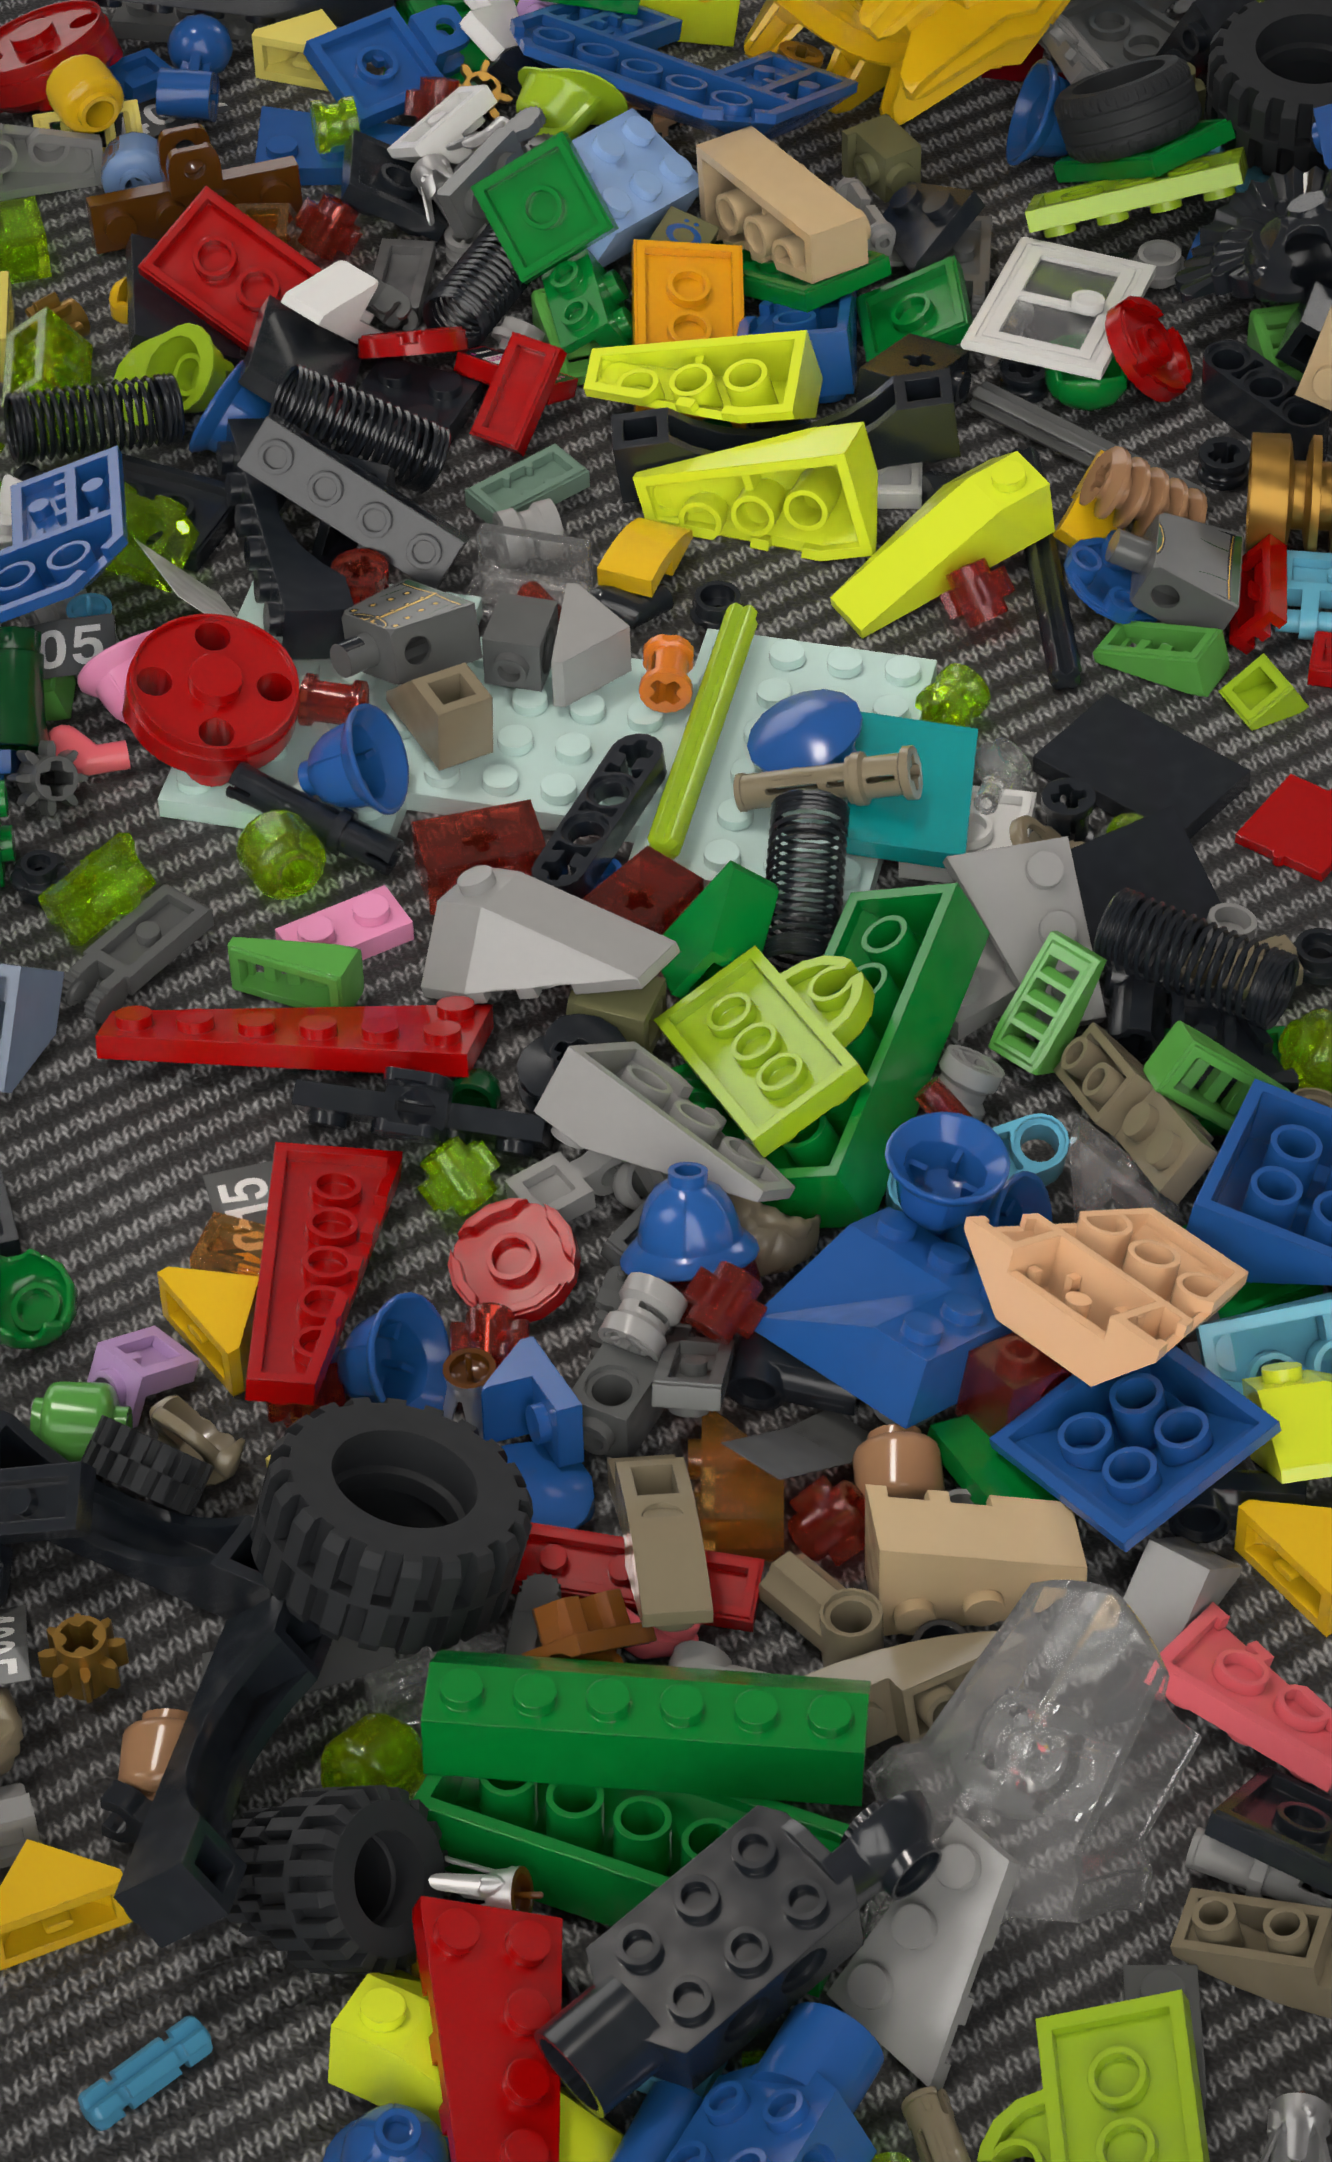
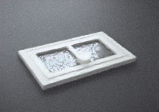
[961,237,1156,380]

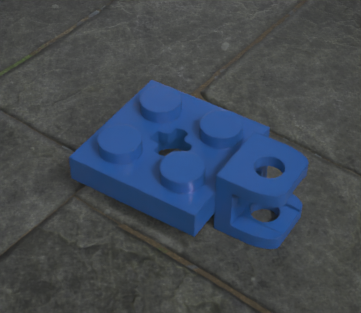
[303,5,471,131]

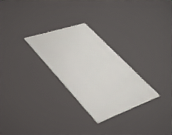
[134,538,237,618]

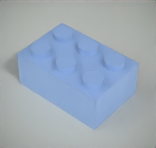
[569,108,699,267]

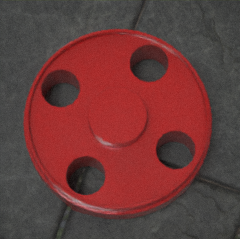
[0,0,124,113]
[122,614,300,787]

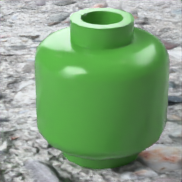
[30,1381,133,1462]

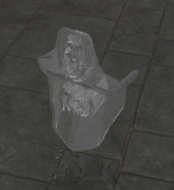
[861,1580,1202,1943]

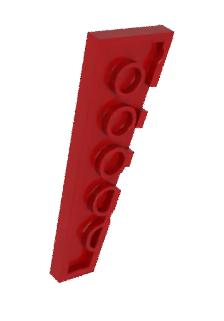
[95,996,494,1077]
[245,1142,403,1405]
[412,1896,563,2162]

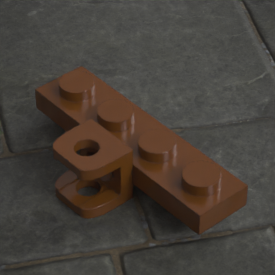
[86,123,304,254]

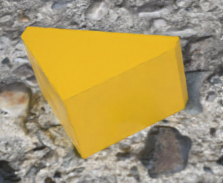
[157,1266,259,1397]
[1234,1500,1332,1637]
[0,1839,133,1971]

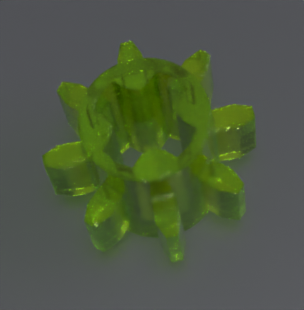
[417,1136,500,1217]

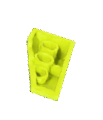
[328,1970,624,2162]

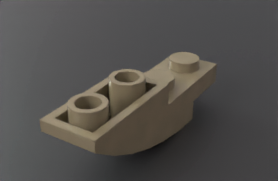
[1053,1022,1218,1205]
[607,1454,713,1632]
[804,1630,1034,1749]
[1170,1888,1332,2019]

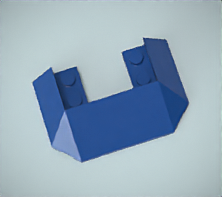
[510,3,858,140]
[0,445,128,623]

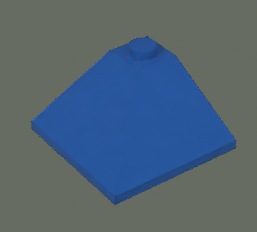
[989,1346,1281,1553]

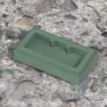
[465,444,590,528]

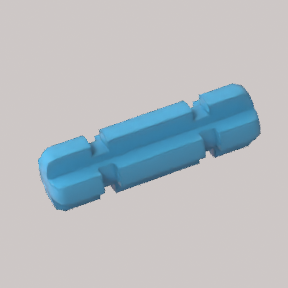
[78,2016,213,2131]

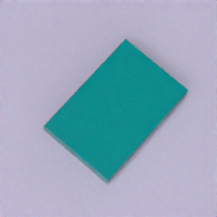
[846,711,978,869]

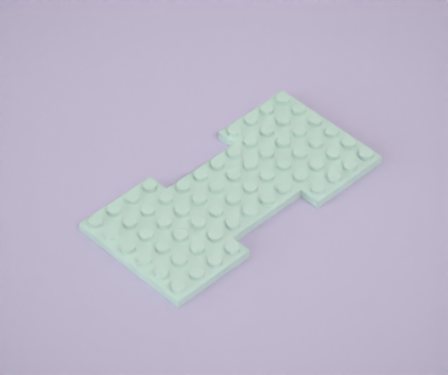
[158,578,937,916]

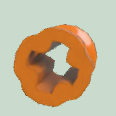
[639,634,694,713]

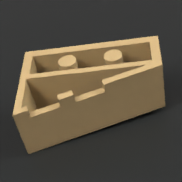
[865,1484,1087,1636]

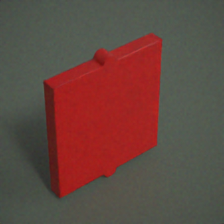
[1235,774,1332,882]

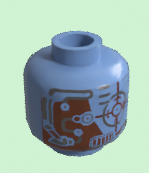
[101,132,164,193]

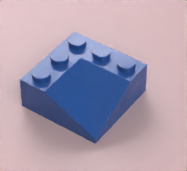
[1186,1079,1332,1285]
[749,1207,1031,1429]

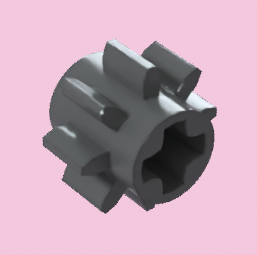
[7,740,88,816]

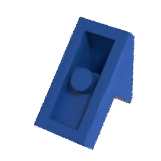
[481,1336,584,1468]

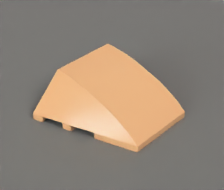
[963,1208,1249,1387]

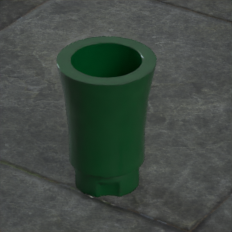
[0,626,49,754]

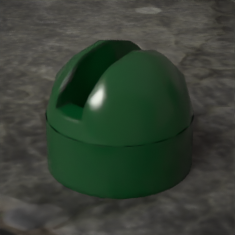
[452,1068,501,1109]

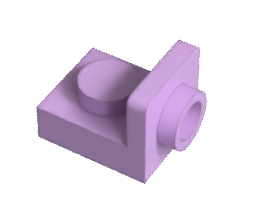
[87,1326,200,1428]

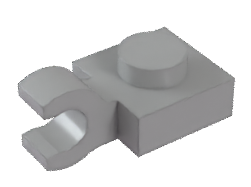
[504,1150,622,1223]

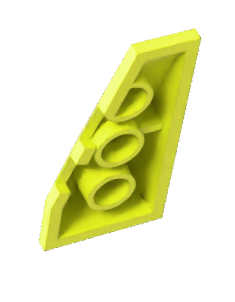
[583,330,823,424]
[633,422,878,561]
[830,451,1055,639]
[1242,1362,1332,1484]

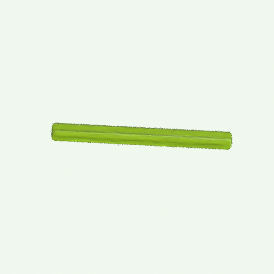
[647,602,758,860]

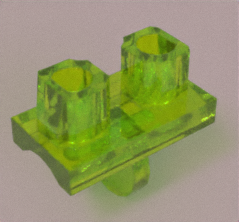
[39,832,157,946]

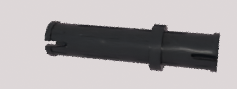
[226,761,404,876]

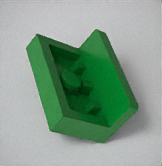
[542,249,633,354]

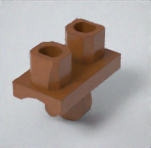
[522,1588,657,1663]

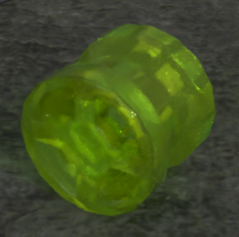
[310,95,360,154]
[915,663,991,727]

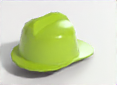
[516,66,629,140]
[113,323,235,426]

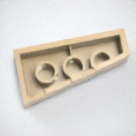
[696,125,871,284]

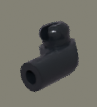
[589,583,674,630]

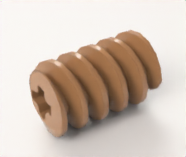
[1079,446,1208,537]

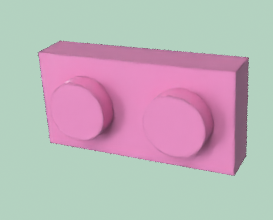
[275,885,414,960]

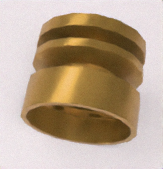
[1245,432,1332,553]

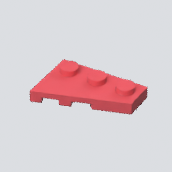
[1143,1602,1332,1793]

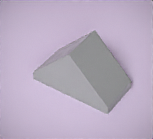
[551,583,632,707]
[1109,1536,1241,1660]

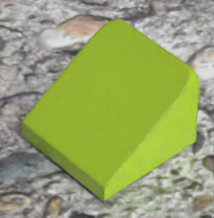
[1218,653,1309,731]

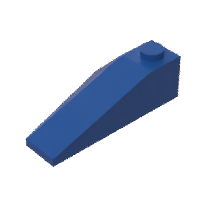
[737,290,857,403]

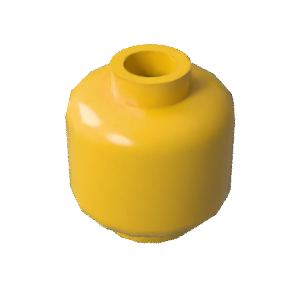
[46,54,124,134]

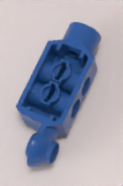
[665,2002,884,2162]

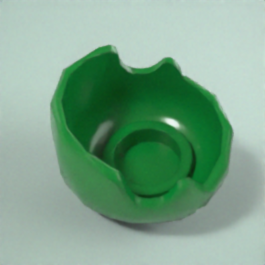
[1044,336,1128,411]
[0,1248,78,1349]

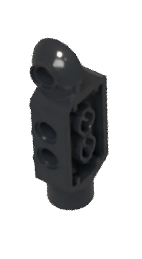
[534,1790,942,2118]

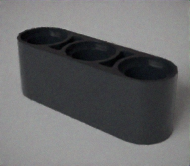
[1201,340,1331,462]

